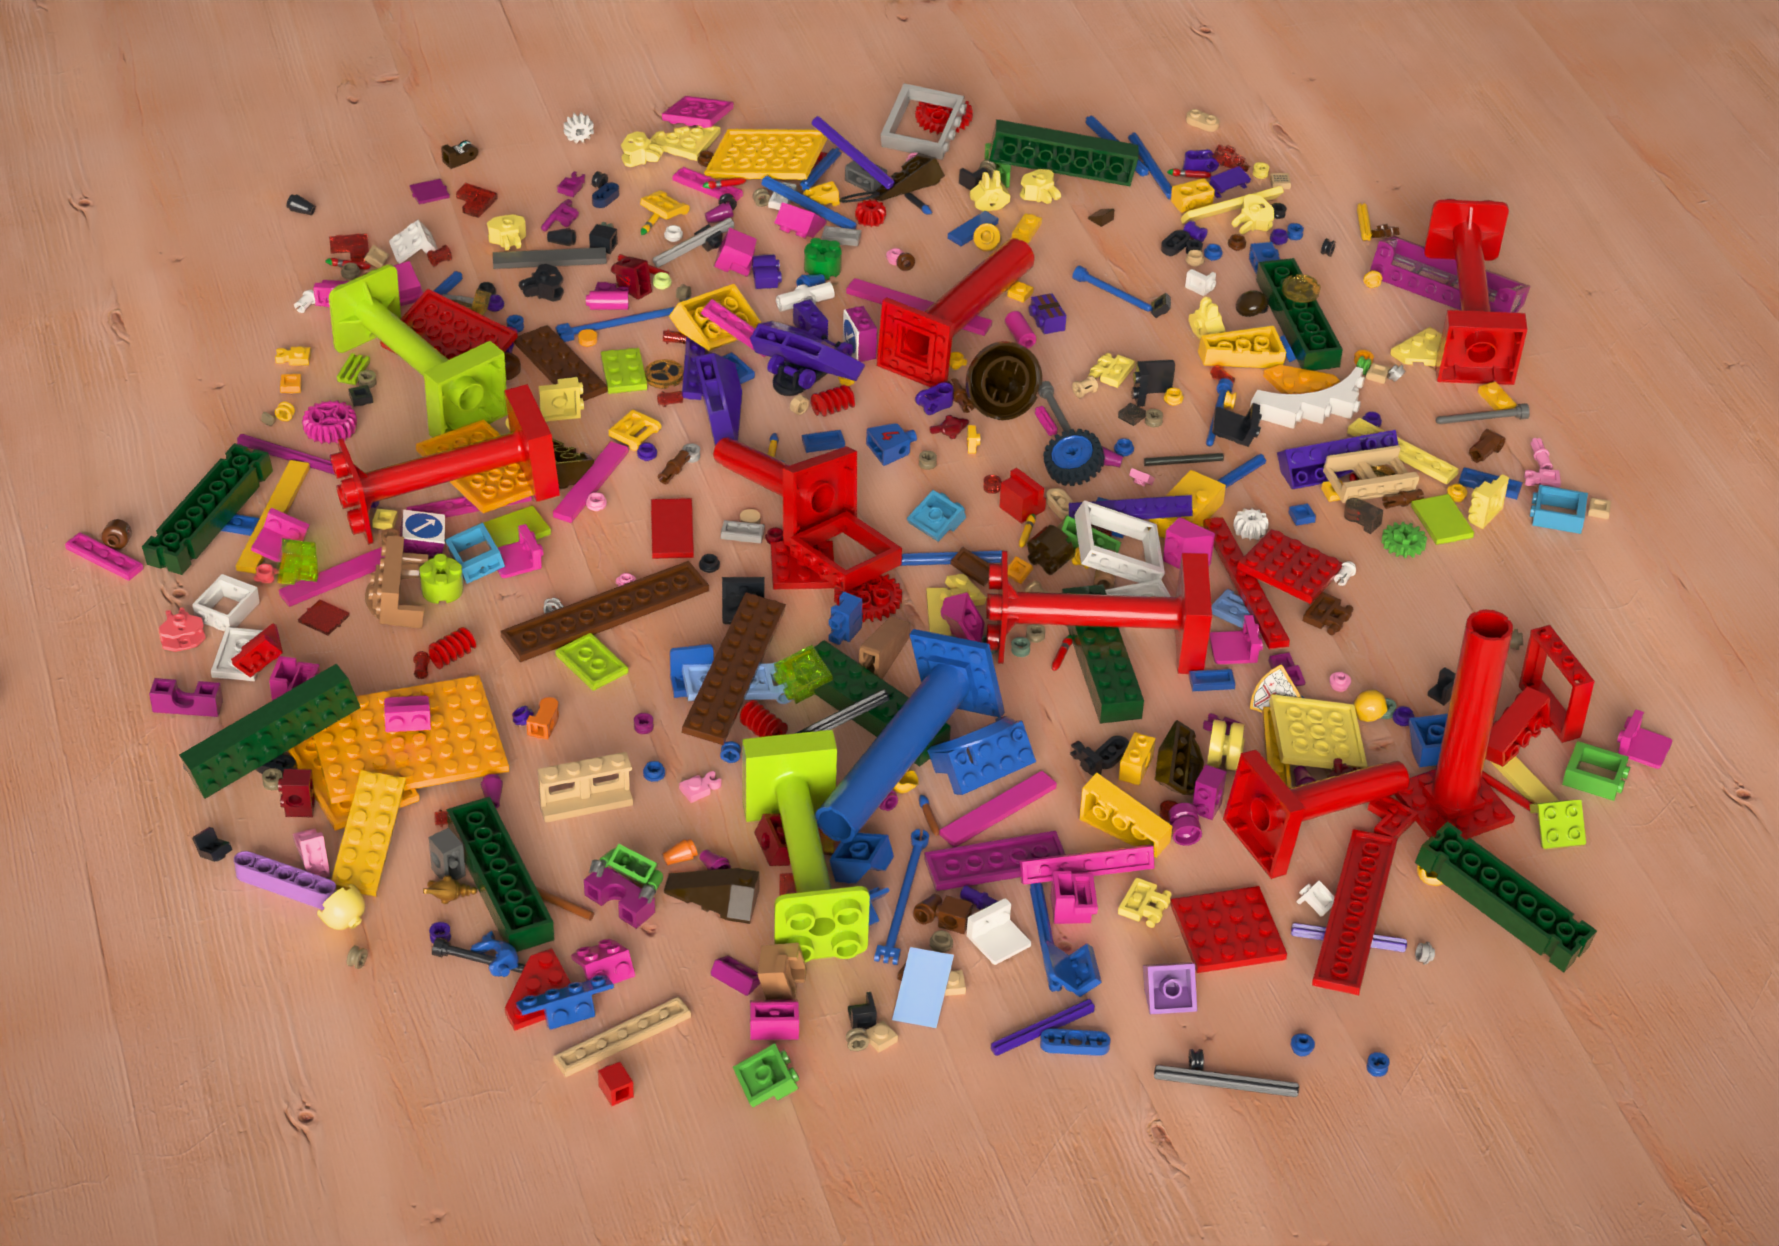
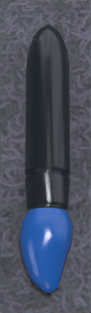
[904,192,932,215]

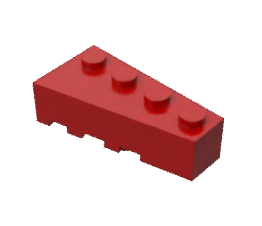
[1485,686,1551,767]

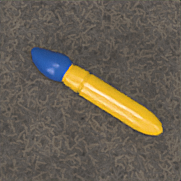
[767,433,779,458]

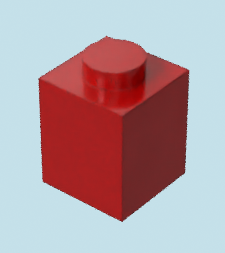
[598,1062,634,1106]

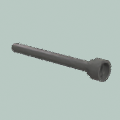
[1038,381,1071,434]
[1436,403,1530,424]

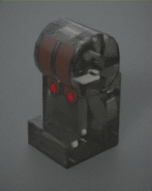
[1344,498,1383,534]

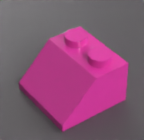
[774,202,827,239]
[1163,517,1215,569]
[941,592,985,642]

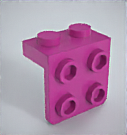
[489,524,544,578]
[1209,615,1263,664]
[384,696,431,732]
[1617,709,1673,769]
[571,939,635,984]

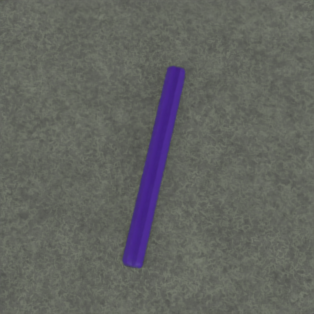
[812,116,894,189]

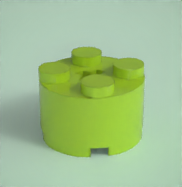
[419,554,463,604]

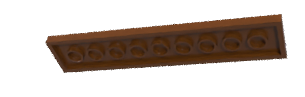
[500,561,709,662]
[681,593,786,745]

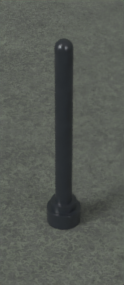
[432,937,525,973]

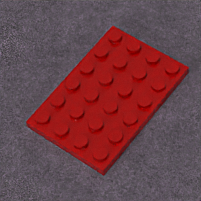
[380,289,518,360]

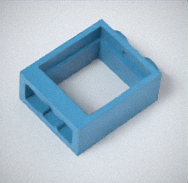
[1530,485,1588,534]
[445,523,505,584]

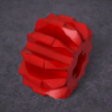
[855,199,886,228]

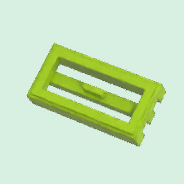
[337,353,370,385]

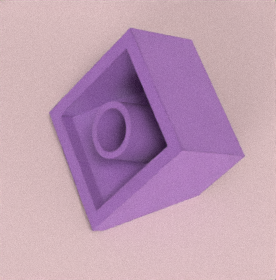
[1143,962,1197,1014]

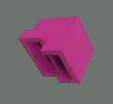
[714,227,757,276]
[393,261,423,307]
[269,656,320,700]
[1050,871,1098,924]

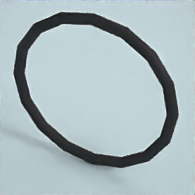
[839,191,880,203]

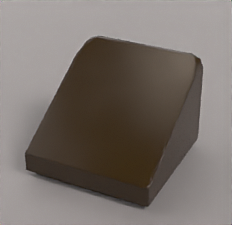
[1088,209,1115,227]

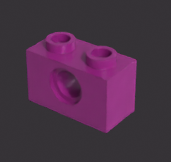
[1193,765,1227,820]

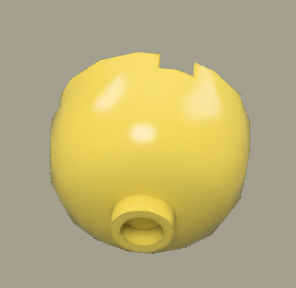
[317,884,365,930]

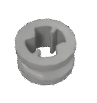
[682,444,700,463]

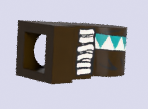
[441,140,479,169]

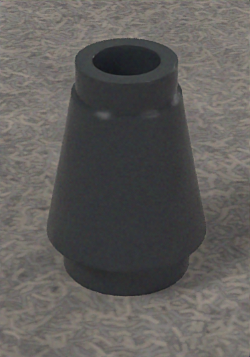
[286,194,316,216]
[547,228,576,246]

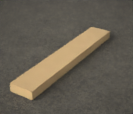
[553,996,691,1077]

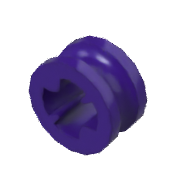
[429,922,451,944]

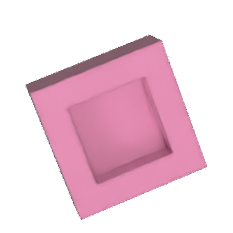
[1129,468,1155,487]

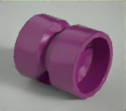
[1168,803,1202,846]

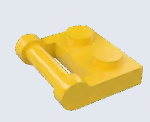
[640,190,690,219]
[609,409,662,451]

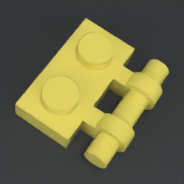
[1088,353,1135,388]
[1118,877,1172,928]

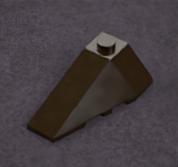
[872,153,945,201]
[552,438,594,489]
[664,868,759,924]

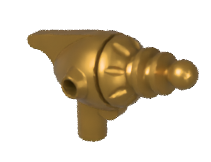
[423,875,477,904]

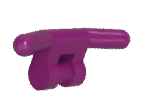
[541,199,579,231]

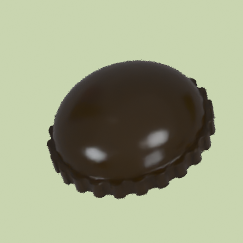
[1236,290,1268,317]

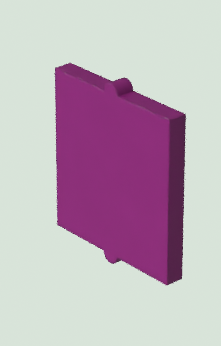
[409,179,450,205]

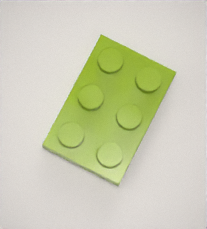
[601,348,647,394]

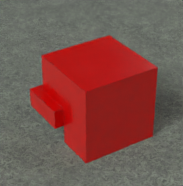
[999,467,1046,524]

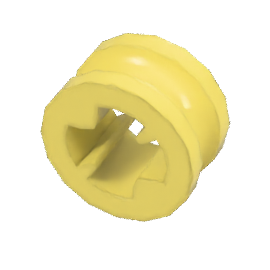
[1253,162,1269,179]

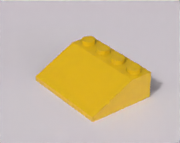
[669,284,762,351]

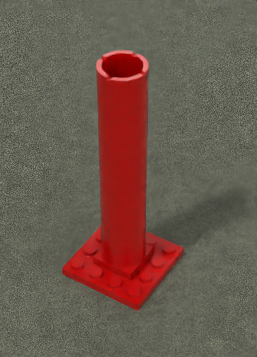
[876,238,1035,388]
[1394,609,1515,840]

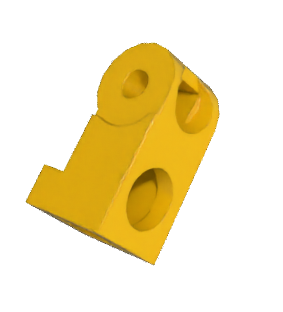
[803,181,840,206]

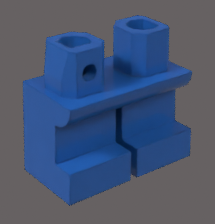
[829,592,862,645]

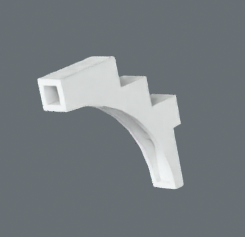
[1250,367,1365,429]

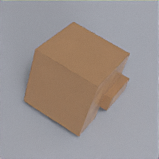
[757,943,807,1000]

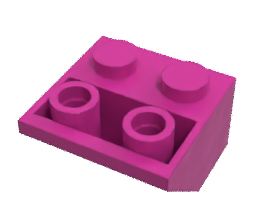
[750,999,799,1040]

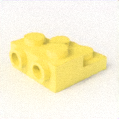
[539,377,584,422]
[1468,474,1509,529]

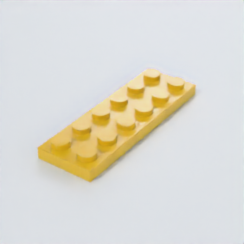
[331,770,406,896]

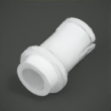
[294,290,315,313]
[1334,561,1356,586]

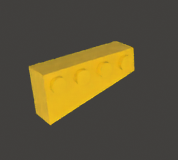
[1198,326,1286,368]
[1079,773,1172,858]

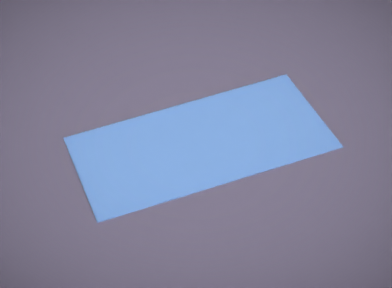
[892,947,954,1028]

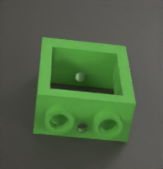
[1562,741,1631,801]

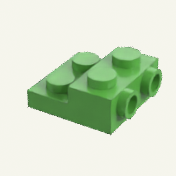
[733,1043,800,1108]

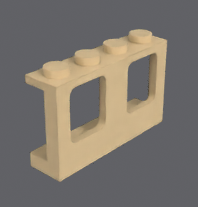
[1323,445,1419,503]
[538,752,633,823]

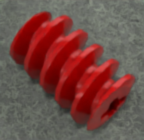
[811,385,855,417]
[429,627,476,670]
[740,700,788,737]

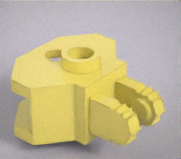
[621,131,664,167]
[1020,169,1061,204]
[970,170,1010,211]
[1231,194,1274,235]
[487,214,526,250]
[1189,297,1225,339]

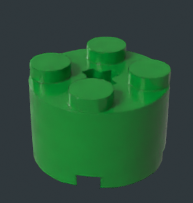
[804,238,842,280]

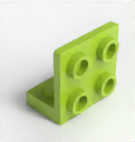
[1529,800,1586,849]

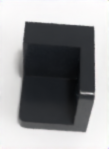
[959,168,988,190]
[589,224,618,254]
[1427,667,1456,706]
[847,992,877,1029]

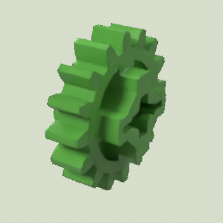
[1381,522,1427,558]

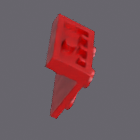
[231,623,283,678]

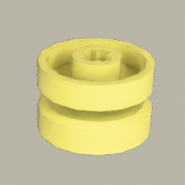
[1207,719,1245,771]

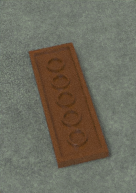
[514,325,608,402]

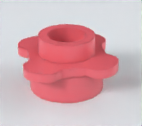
[253,564,277,583]

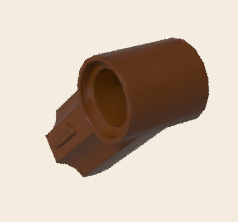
[1469,429,1506,463]

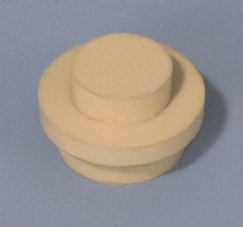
[1186,250,1205,267]

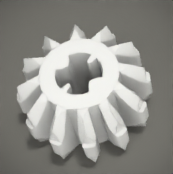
[564,113,594,144]
[1233,508,1269,540]

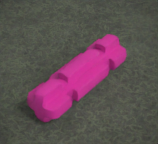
[1035,406,1058,436]

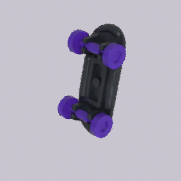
[767,328,853,396]

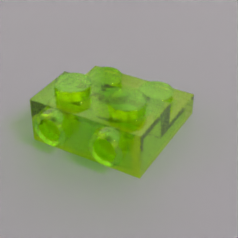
[773,645,833,704]

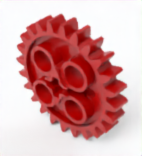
[915,101,973,135]
[834,574,902,622]

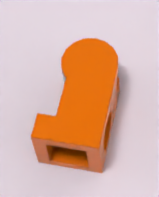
[527,697,559,739]

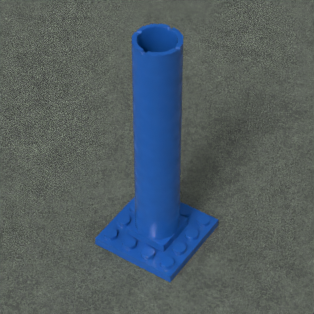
[815,629,1005,843]

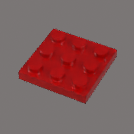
[771,541,836,590]

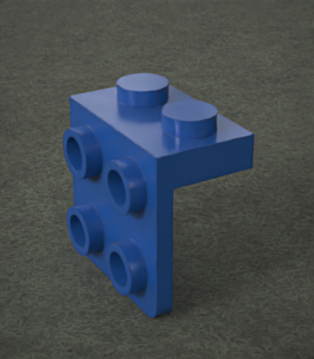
[670,644,714,698]
[1043,941,1102,997]

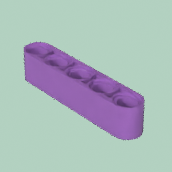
[234,851,337,910]

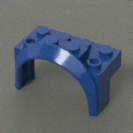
[928,716,1036,795]

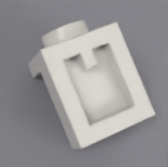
[1185,269,1216,296]
[1296,881,1335,917]

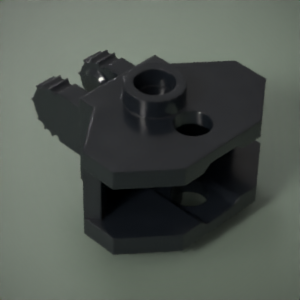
[518,264,564,302]

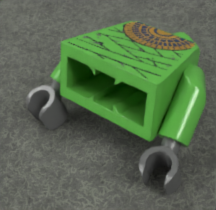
[589,844,663,904]

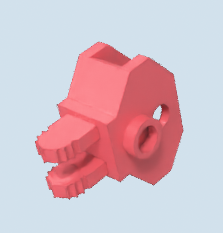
[159,607,206,652]

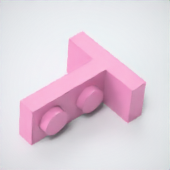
[293,828,330,878]

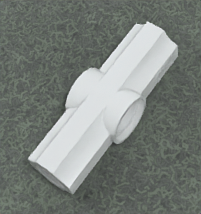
[776,282,835,312]

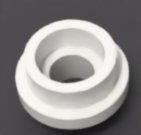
[664,225,683,242]

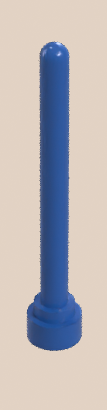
[1072,265,1152,312]
[1206,379,1233,446]

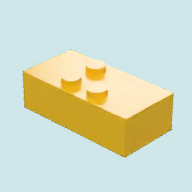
[1148,470,1226,539]

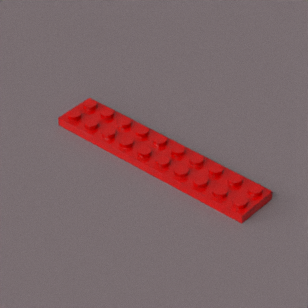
[1312,829,1398,995]

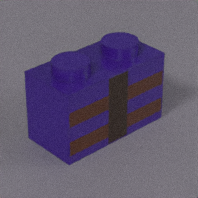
[1029,293,1066,334]

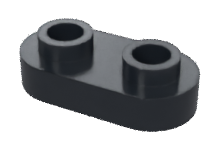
[1161,230,1190,256]
[1095,736,1129,769]

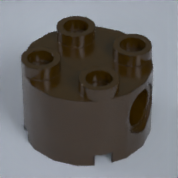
[1027,525,1075,575]

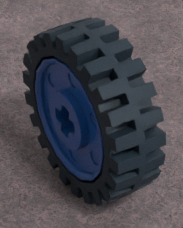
[1043,429,1105,486]

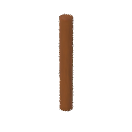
[536,887,594,921]

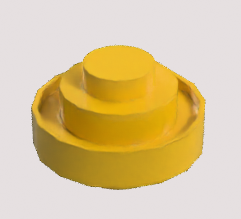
[973,223,1001,252]

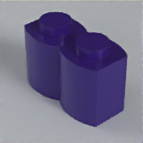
[752,254,781,289]

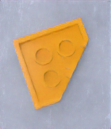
[1263,365,1341,394]

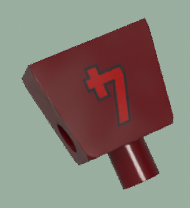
[611,256,652,300]

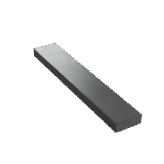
[493,247,607,269]

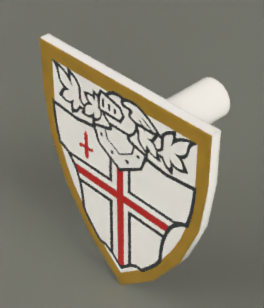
[1250,664,1302,712]

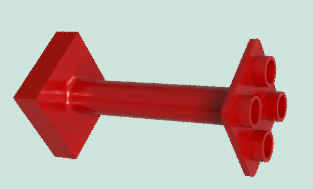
[1424,199,1528,385]
[330,384,560,545]
[986,551,1212,674]

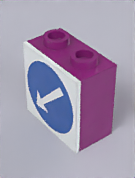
[843,306,877,362]
[400,510,445,558]

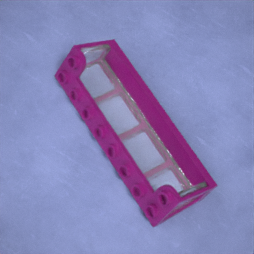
[1370,236,1530,313]

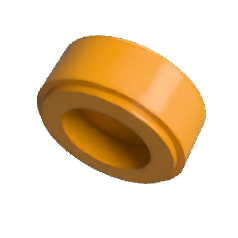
[578,329,598,347]
[1354,350,1374,365]

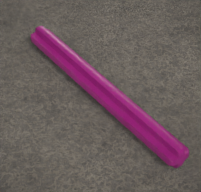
[237,434,335,475]

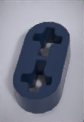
[592,182,619,208]

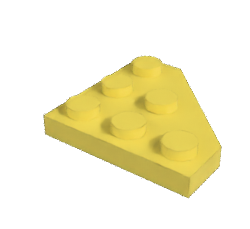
[651,125,721,161]
[1390,327,1442,366]

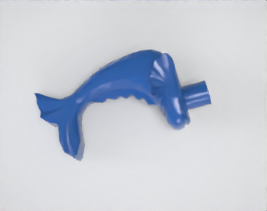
[470,931,519,977]

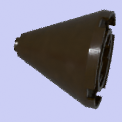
[966,341,1042,420]

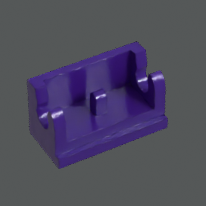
[1209,166,1251,198]

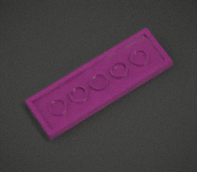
[924,830,1066,891]

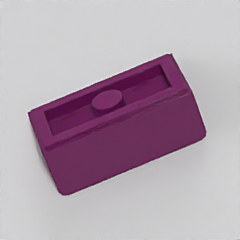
[711,955,761,996]

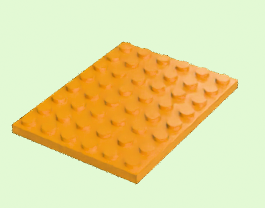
[313,675,509,804]

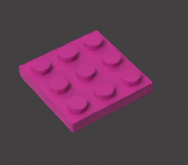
[662,96,733,128]

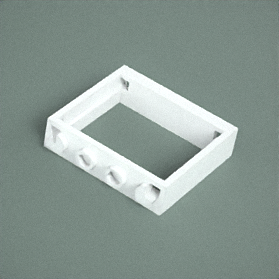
[1074,501,1165,583]

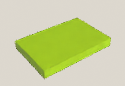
[1411,494,1474,545]
[477,505,551,548]
[555,633,628,691]

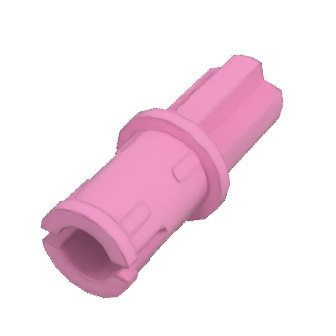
[1531,438,1553,470]

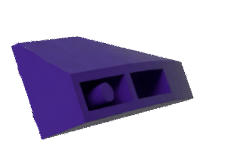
[750,321,865,381]
[695,353,742,446]
[1277,430,1399,490]

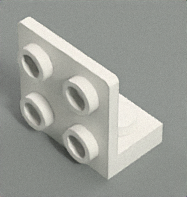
[389,219,440,264]
[967,898,1031,965]

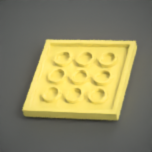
[1269,694,1368,769]

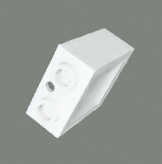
[192,574,260,631]

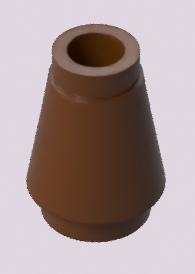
[913,894,942,925]

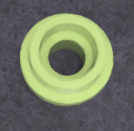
[653,272,672,289]

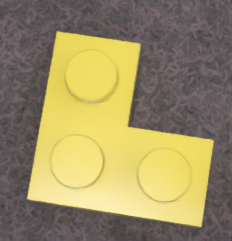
[940,574,987,606]

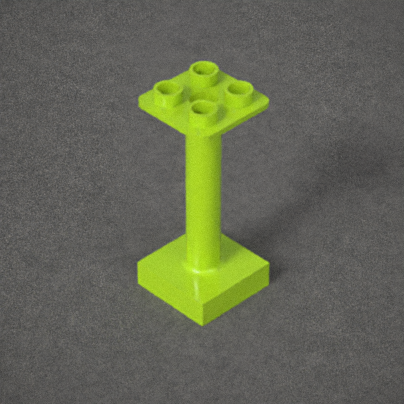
[329,264,508,438]
[742,730,870,963]

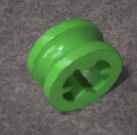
[1356,356,1371,375]

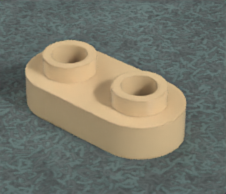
[1186,109,1220,132]
[1046,488,1074,519]

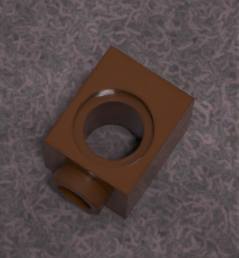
[935,895,973,934]

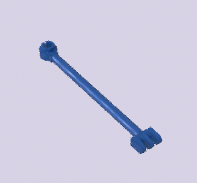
[556,298,691,342]
[874,829,929,965]

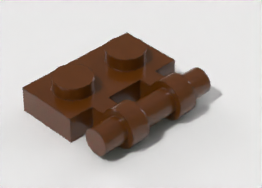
[1302,592,1354,635]

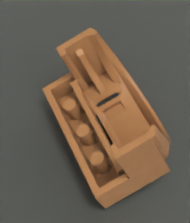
[365,535,428,629]

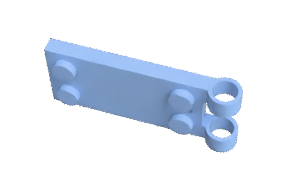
[682,662,793,704]

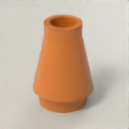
[662,839,698,866]

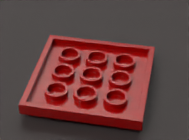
[1236,529,1342,604]
[1170,886,1287,973]

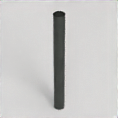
[1144,453,1224,466]

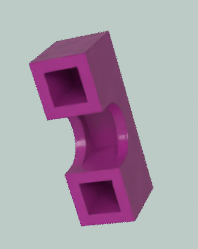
[149,678,223,717]
[584,867,655,929]

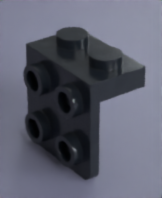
[1131,360,1176,407]
[1212,403,1262,447]
[722,577,765,624]

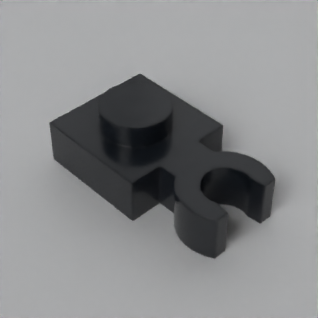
[1070,741,1103,776]

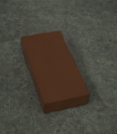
[950,547,989,586]

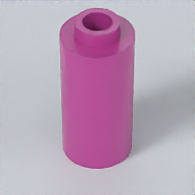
[586,291,628,310]
[1005,311,1037,349]

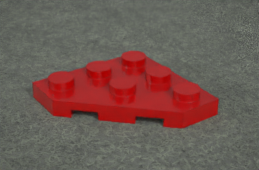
[505,948,571,1031]

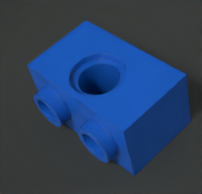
[1249,242,1280,276]

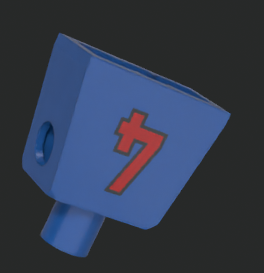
[866,423,917,466]

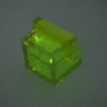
[277,538,318,585]

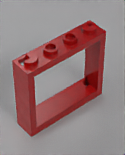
[790,511,902,592]
[1519,625,1595,743]

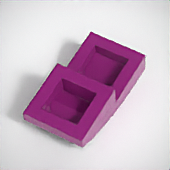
[1268,652,1306,687]

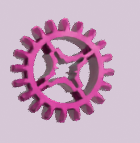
[302,400,357,445]

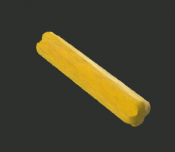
[1357,203,1372,241]

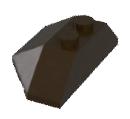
[1154,720,1204,795]

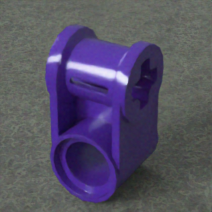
[1183,149,1219,173]
[915,383,953,415]

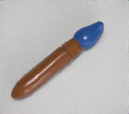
[919,795,940,836]

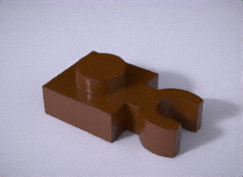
[1371,224,1400,238]

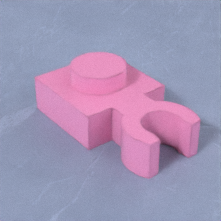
[1524,469,1561,488]
[679,771,721,803]

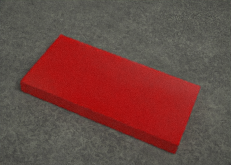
[651,498,694,559]

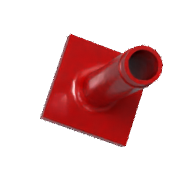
[713,437,857,547]
[1223,749,1409,879]

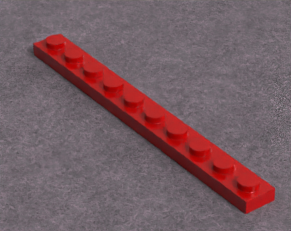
[1203,517,1290,649]

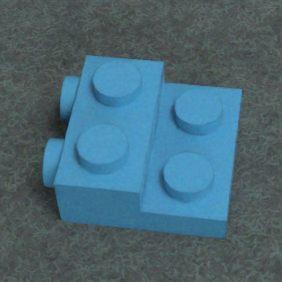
[906,490,966,542]

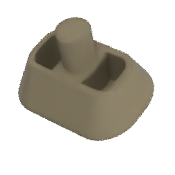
[261,412,276,426]

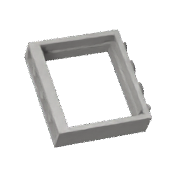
[881,83,967,160]

